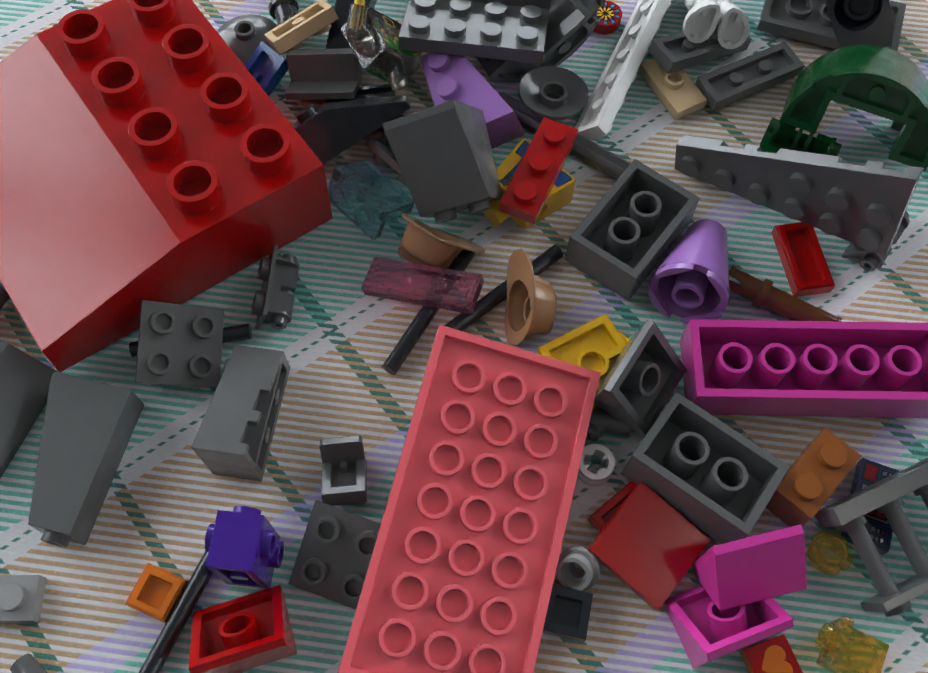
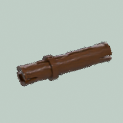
[729,265,842,322]

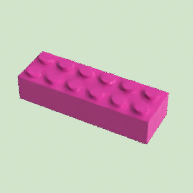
[680,319,928,418]

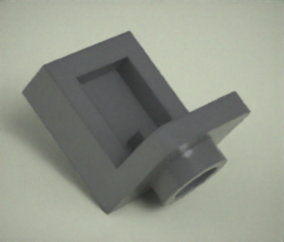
[319,435,367,506]

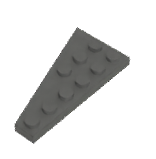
[674,135,924,256]

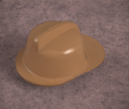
[398,212,485,271]
[504,249,557,345]

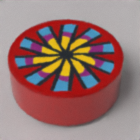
[593,1,622,34]

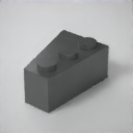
[191,345,290,482]

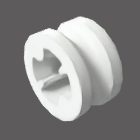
[578,443,615,486]

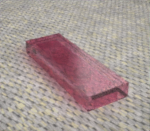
[361,256,484,315]

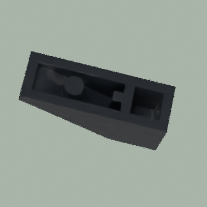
[294,95,411,164]

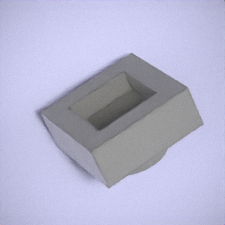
[0,575,47,624]

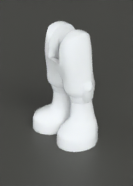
[683,0,750,49]

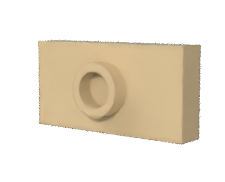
[638,58,707,120]

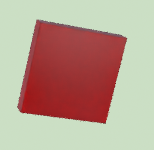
[587,482,710,610]

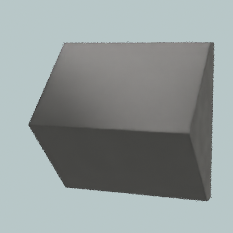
[594,320,687,436]

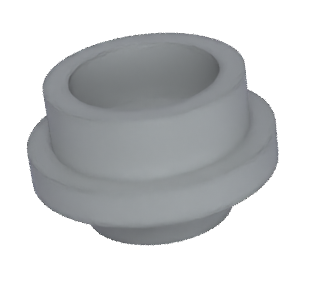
[556,546,600,591]

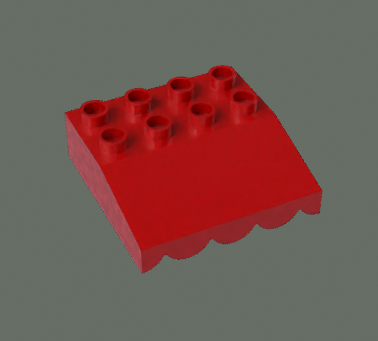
[0,0,333,372]

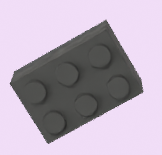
[565,159,700,301]
[620,392,790,544]

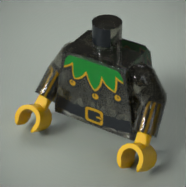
[341,0,422,90]

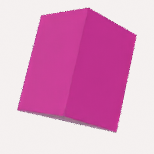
[691,524,807,611]
[664,585,794,669]

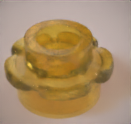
[807,531,852,575]

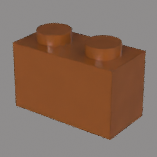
[765,428,862,527]

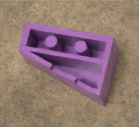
[420,52,525,149]

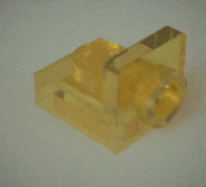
[815,616,889,673]

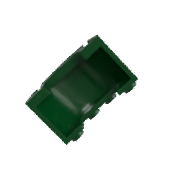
[780,45,928,172]

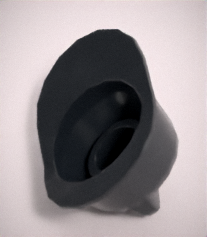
[826,0,895,47]

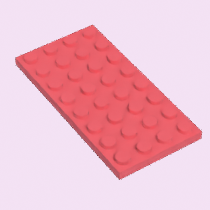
[338,324,601,673]

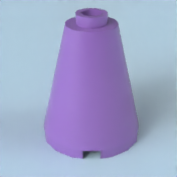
[648,219,730,324]

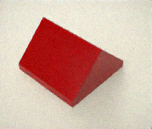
[188,584,297,673]

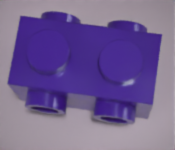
[205,506,284,589]

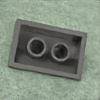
[0,340,57,479]

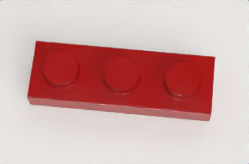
[499,117,578,224]

